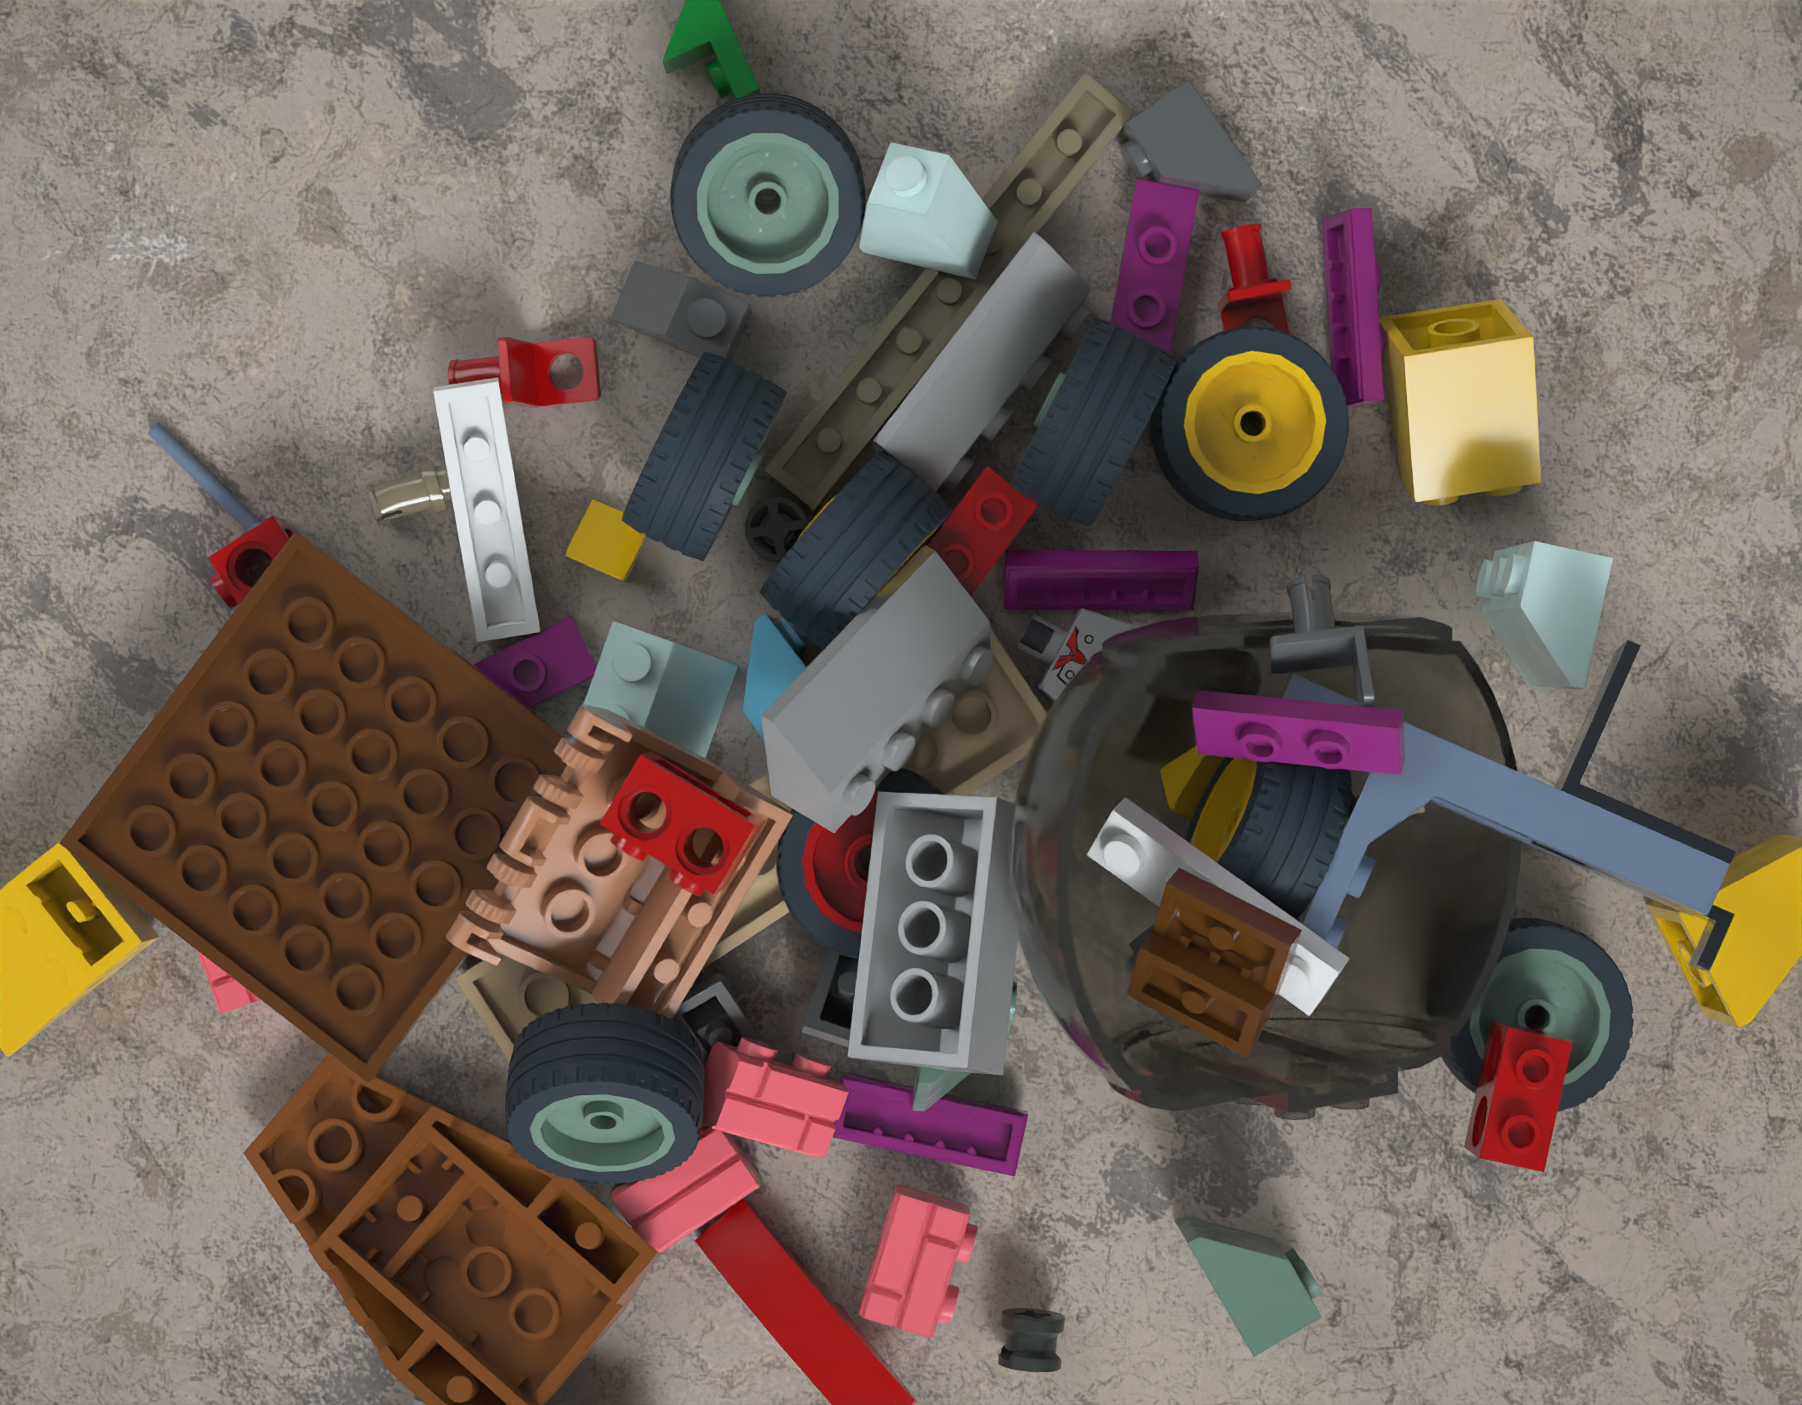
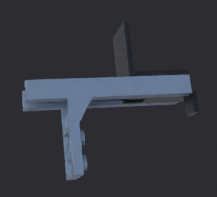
[1283,640,1736,971]

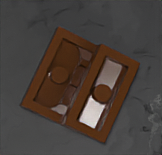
[1126,868,1302,1058]

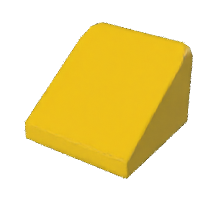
[564,499,646,583]
[1160,745,1224,819]

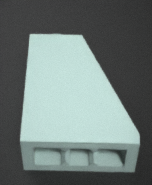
[859,142,998,280]

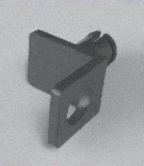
[1270,574,1375,707]

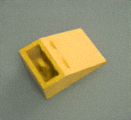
[0,842,160,1057]

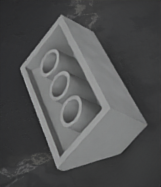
[873,232,1092,494]
[761,545,993,833]
[847,792,1032,1075]

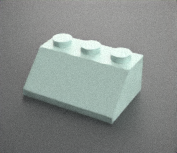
[1476,541,1613,690]
[571,621,738,758]

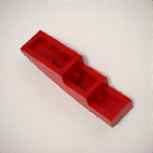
[694,1199,918,1405]

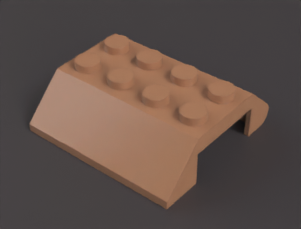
[446,704,793,1019]

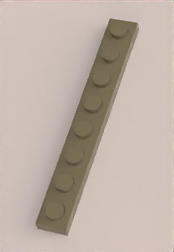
[764,72,1134,511]

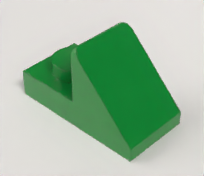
[663,0,760,100]

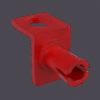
[1218,223,1292,334]
[448,337,601,408]

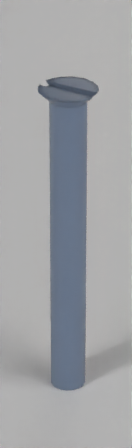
[148,423,263,532]

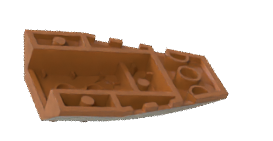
[244,1054,660,1405]

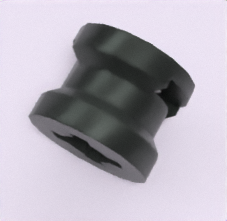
[745,497,808,562]
[998,1308,1065,1372]

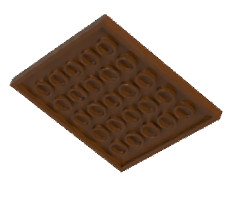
[59,531,569,1082]

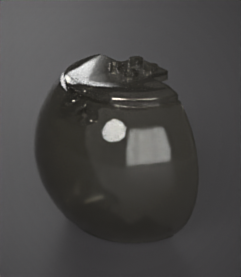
[1008,612,1522,1120]

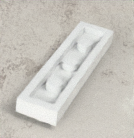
[433,377,540,642]
[1087,797,1350,1016]

